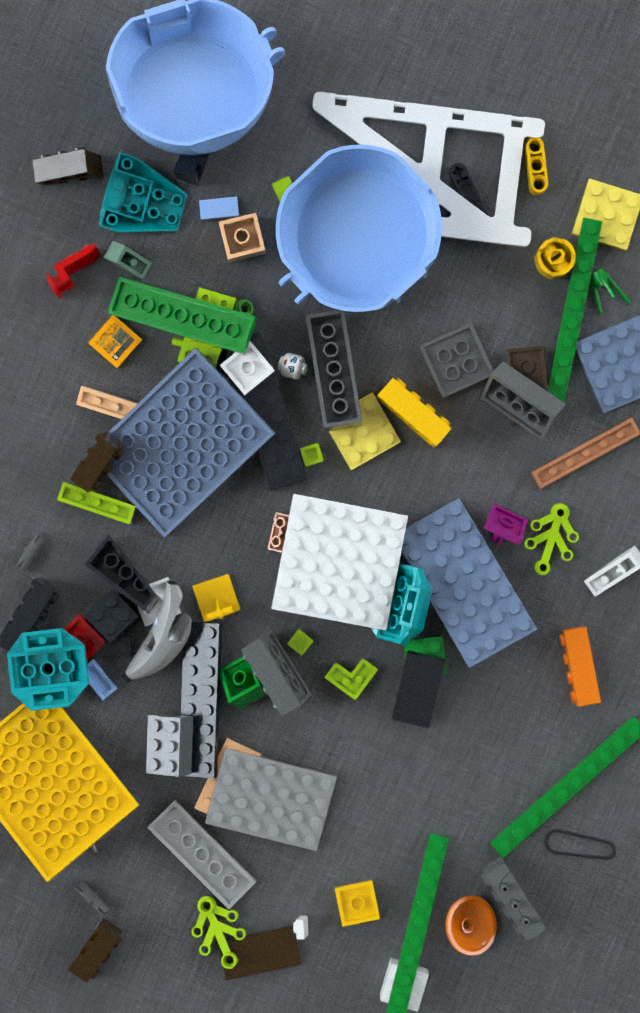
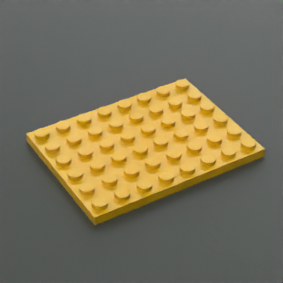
[0,703,140,882]

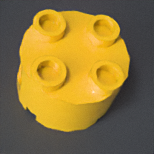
[534,238,576,280]

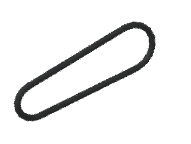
[544,829,616,860]

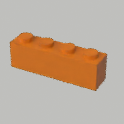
[559,626,601,707]

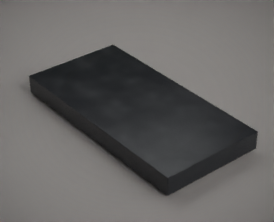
[392,650,446,729]

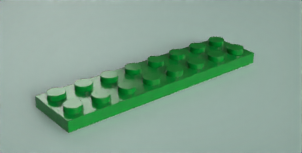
[108,277,257,355]

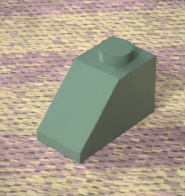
[104,241,152,280]

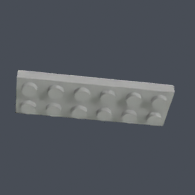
[147,800,256,909]

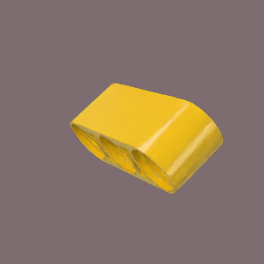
[524,137,548,196]

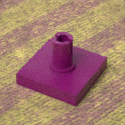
[484,503,528,545]

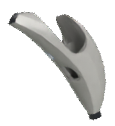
[122,581,192,683]

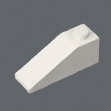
[584,546,640,597]

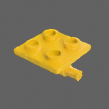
[192,574,241,622]

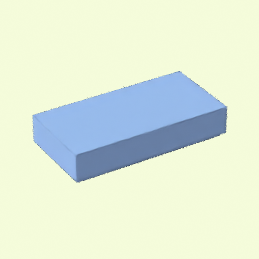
[199,197,239,221]
[87,659,118,701]

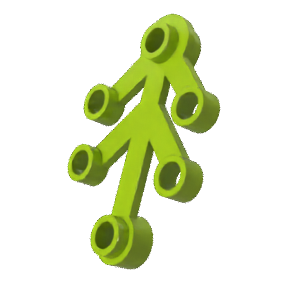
[524,503,579,575]
[191,896,246,969]

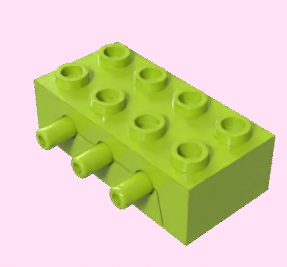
[172,287,237,369]

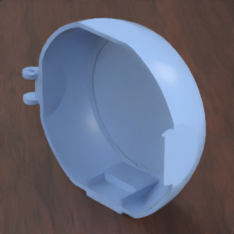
[106,0,285,155]
[276,145,442,312]

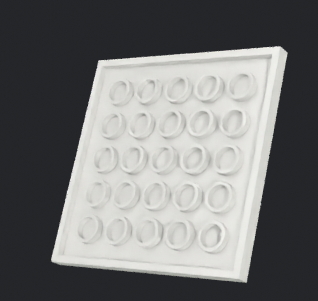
[271,494,408,630]

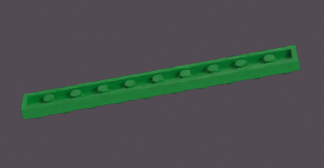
[548,218,602,403]
[490,716,640,858]
[386,833,449,1013]

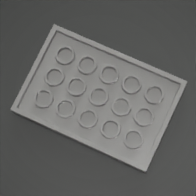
[205,747,337,851]

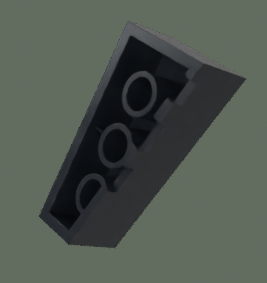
[174,153,210,186]
[85,534,160,614]
[0,578,59,652]

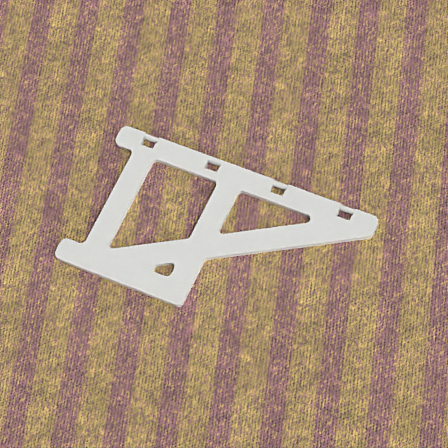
[313,92,545,247]

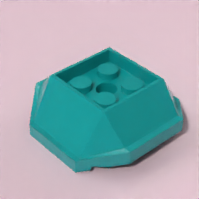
[371,563,433,645]
[7,628,89,711]

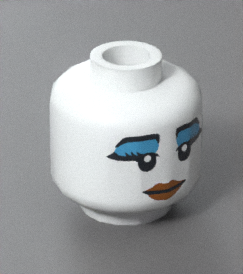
[278,353,308,380]

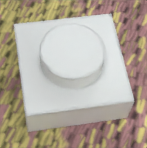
[293,916,308,939]

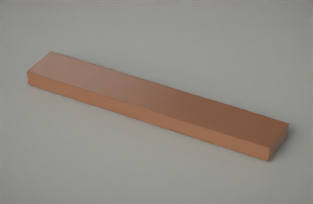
[531,417,640,489]

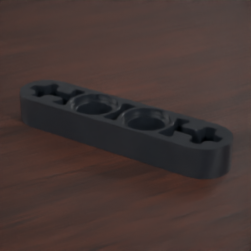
[449,163,488,216]

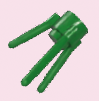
[590,268,631,314]

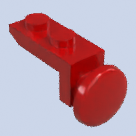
[46,243,101,299]

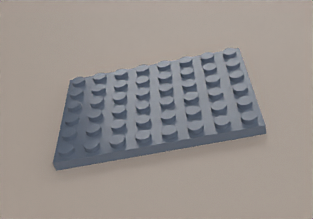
[87,348,276,538]

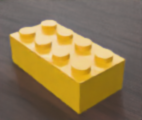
[376,378,452,448]

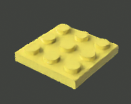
[571,179,640,251]
[329,392,401,470]

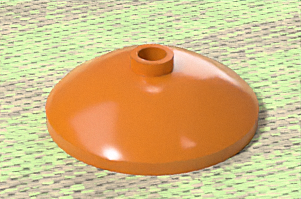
[446,896,497,956]

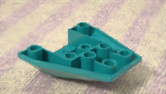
[99,152,188,232]

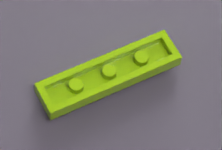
[57,482,136,524]

